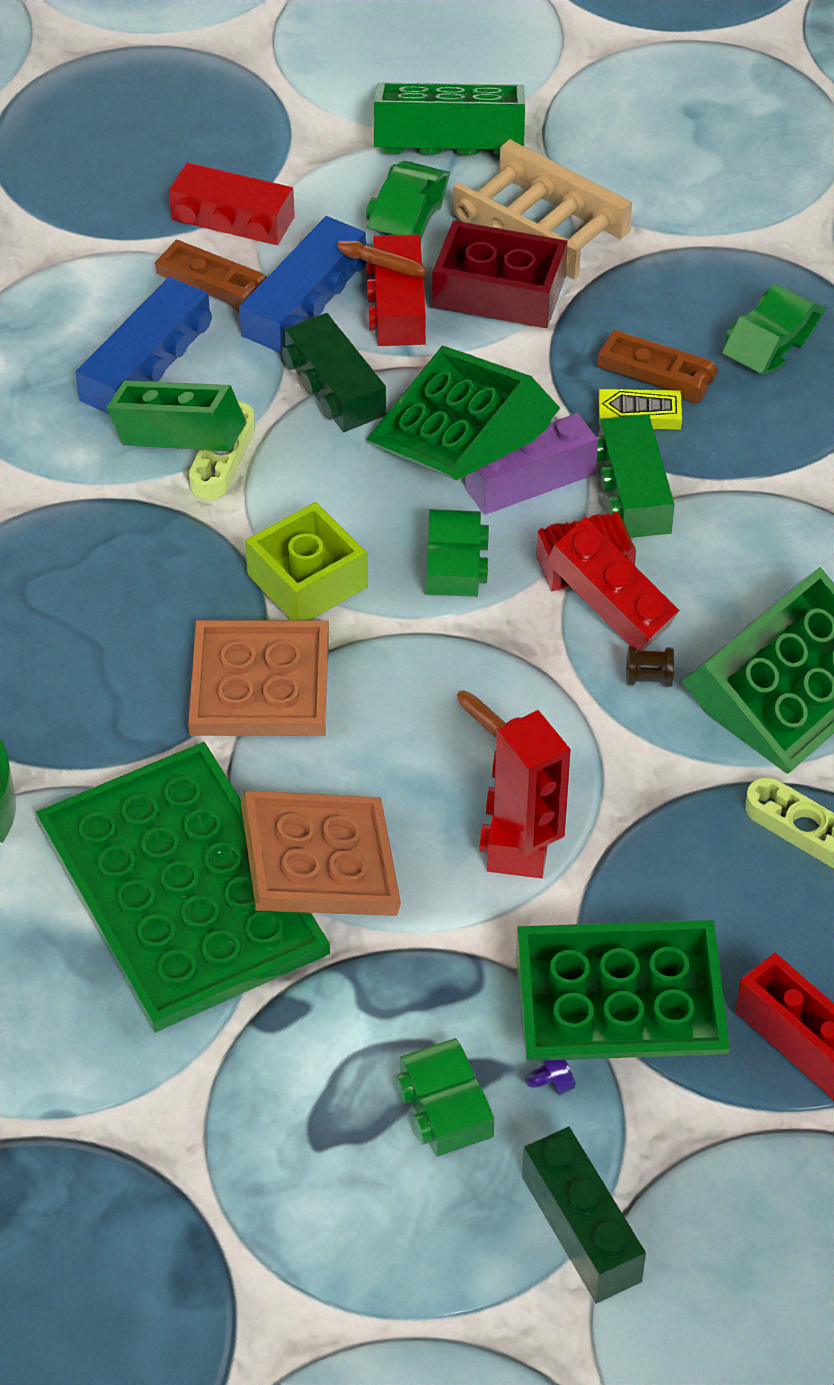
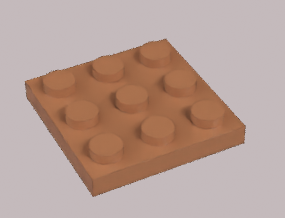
[188,620,329,736]
[241,790,401,916]

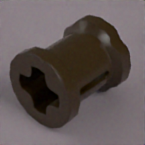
[626,646,674,687]

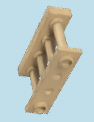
[453,139,632,280]

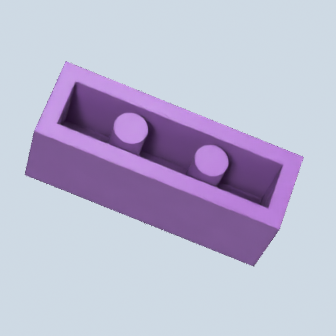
[465,413,598,515]

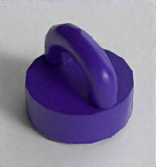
[525,1060,576,1096]

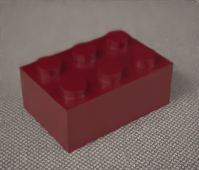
[432,220,568,328]

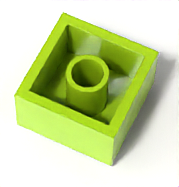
[245,501,368,621]

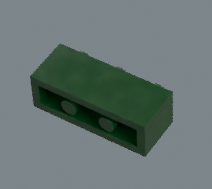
[282,313,386,433]
[522,1126,646,1304]

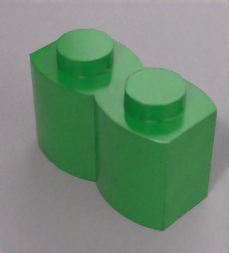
[426,509,489,597]
[394,1038,494,1157]

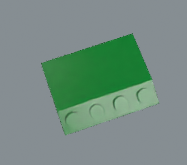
[374,82,525,155]
[366,345,560,480]
[681,567,834,774]
[516,920,730,1061]

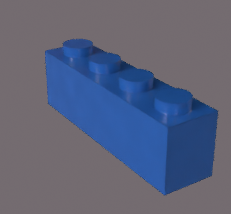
[239,216,366,353]
[75,276,212,414]

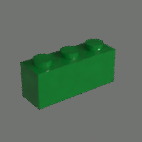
[106,380,247,451]
[596,414,675,538]

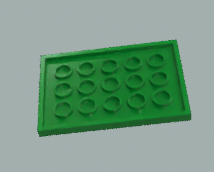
[35,741,330,1033]

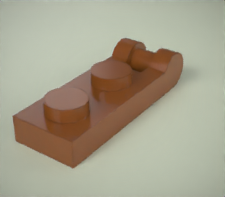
[155,239,267,313]
[597,329,718,403]

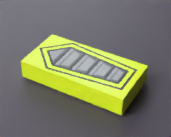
[598,389,682,430]

